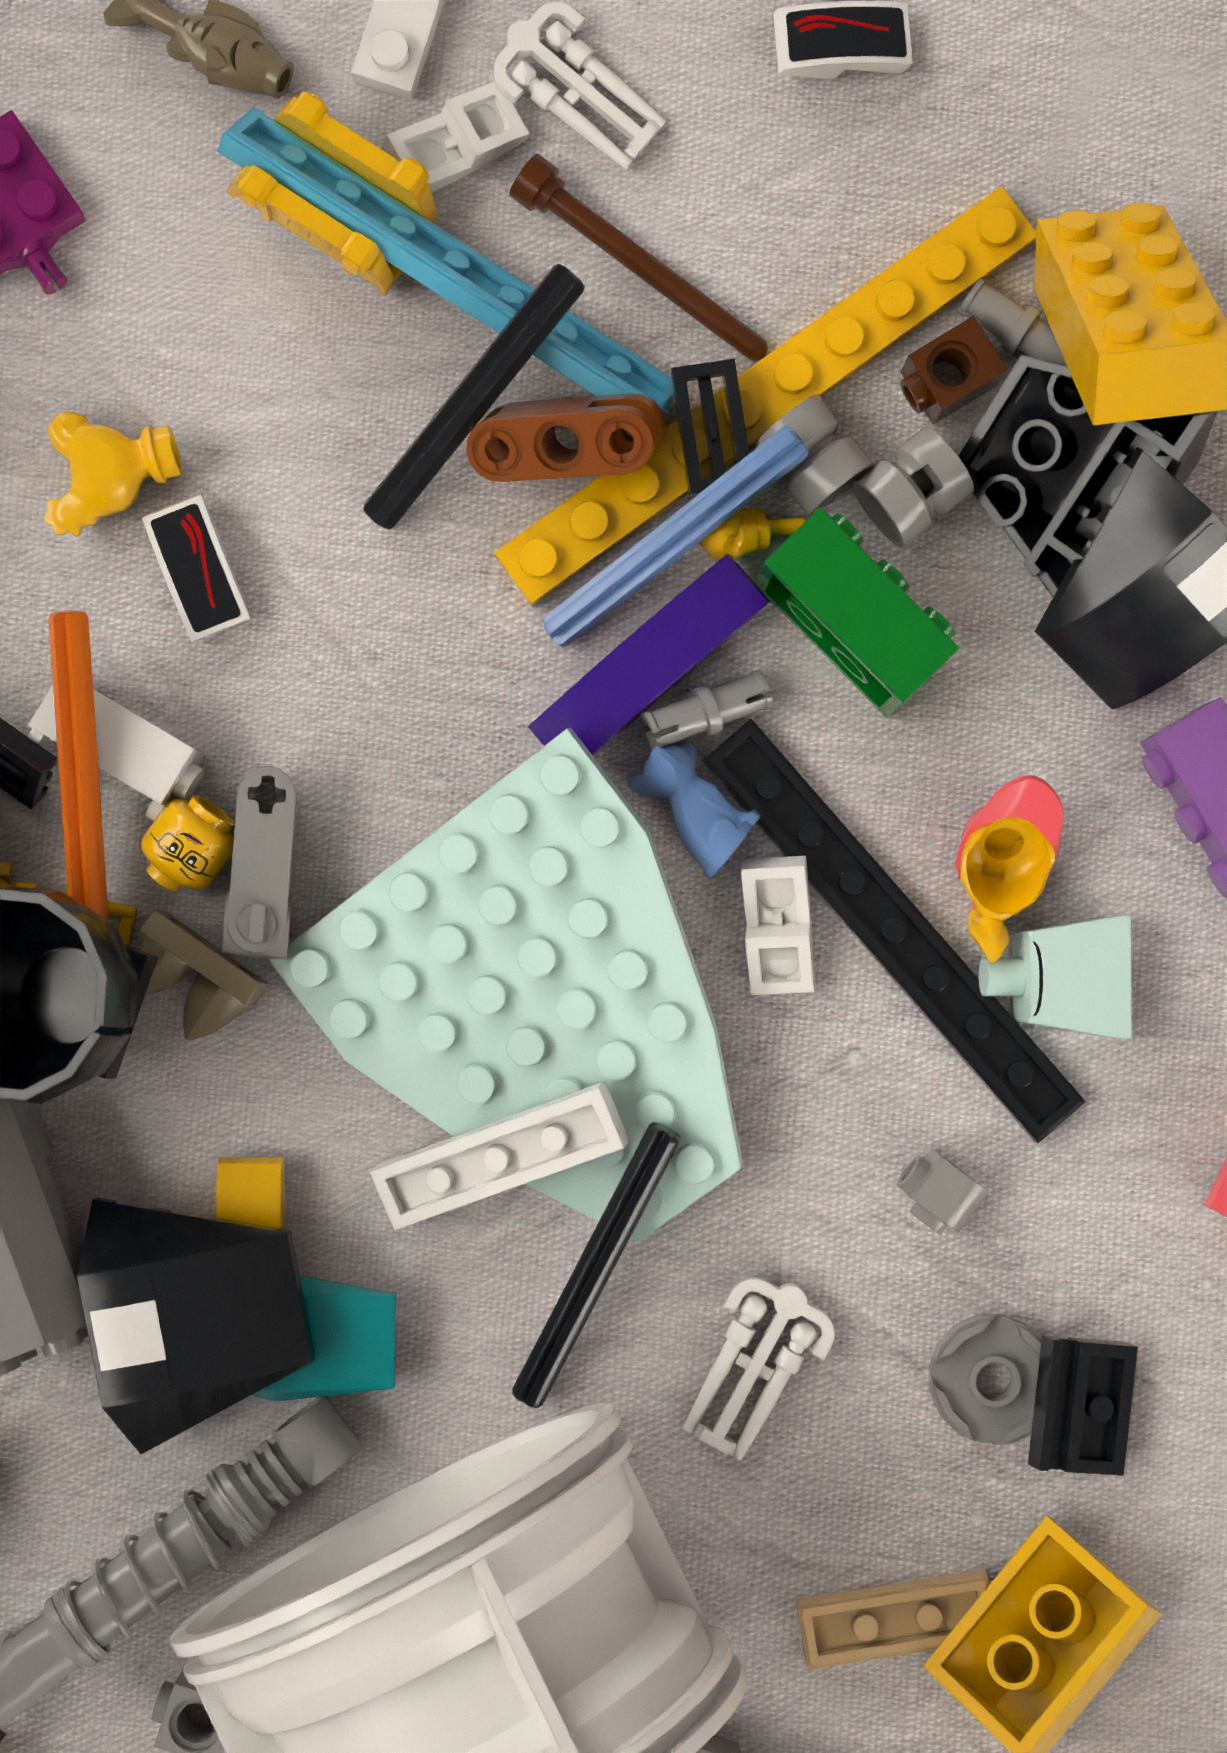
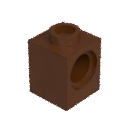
[900,316,1008,424]

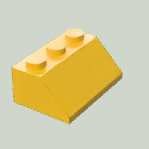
[923,1515,1162,1753]

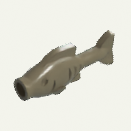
[103,0,294,98]

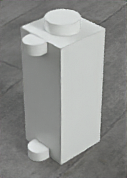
[28,685,205,821]

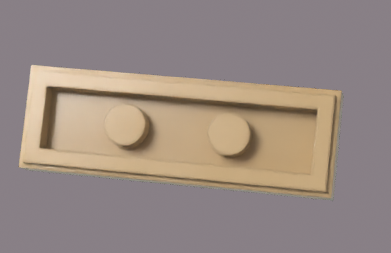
[796,1569,989,1670]

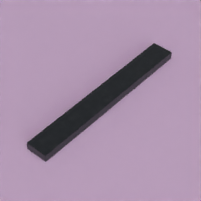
[702,718,1086,1144]

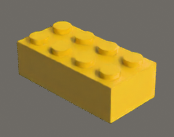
[1033,203,1227,425]

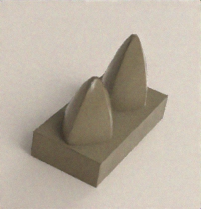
[140,910,269,1041]

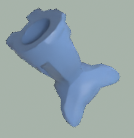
[627,741,761,879]

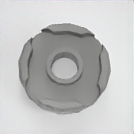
[929,1314,1042,1445]

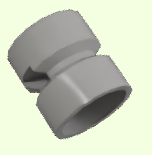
[754,394,874,517]
[852,427,974,548]

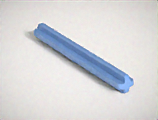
[543,426,808,647]

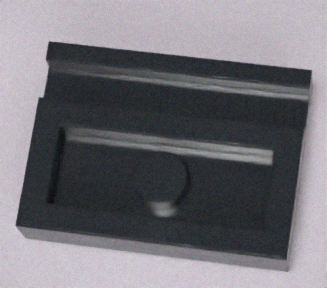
[1028,1335,1138,1476]

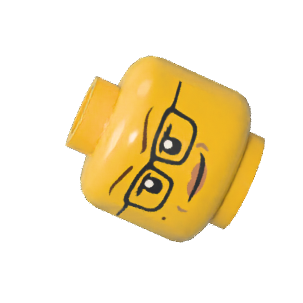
[141,795,235,892]

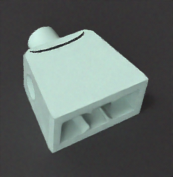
[979,916,1132,1039]

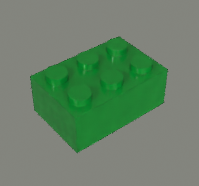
[755,507,960,718]

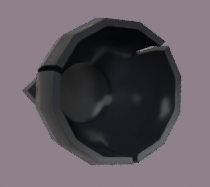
[0,886,158,1104]

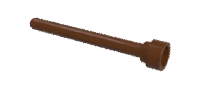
[509,153,768,361]

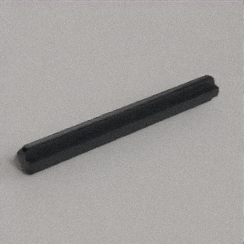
[363,264,585,530]
[512,1122,680,1408]

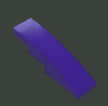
[528,554,771,756]

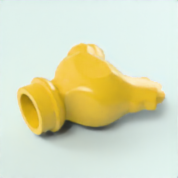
[44,411,183,537]

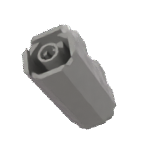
[0,1100,88,1376]

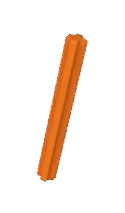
[48,610,109,922]

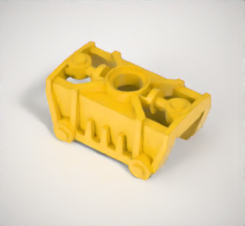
[227,91,437,296]

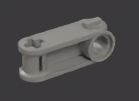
[222,766,296,959]

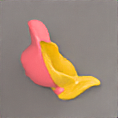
[955,775,1064,962]

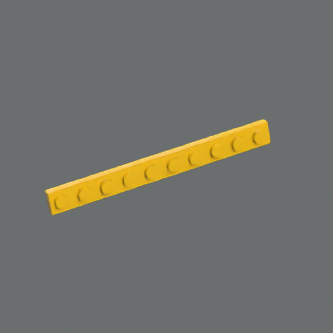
[494,186,1037,607]

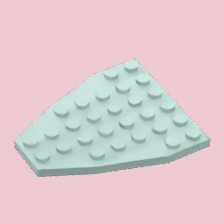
[269,727,743,1242]

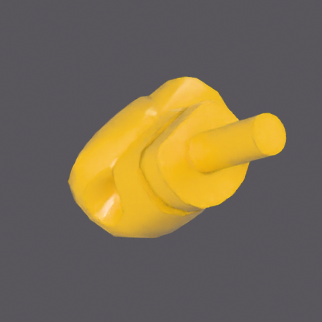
[699,508,805,560]

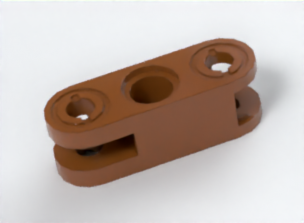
[466,393,667,482]

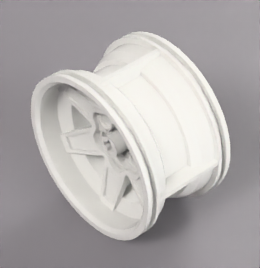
[169,1402,748,1753]

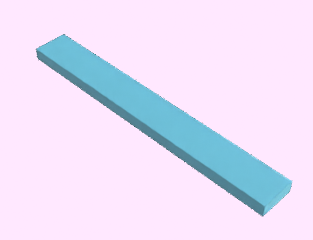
[217,108,674,414]

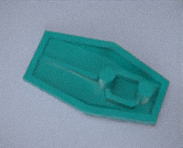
[251,1275,396,1401]

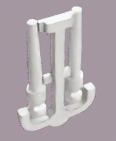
[493,2,667,170]
[683,1276,835,1460]

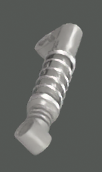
[0,1396,363,1730]

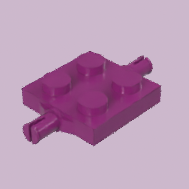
[0,110,86,295]

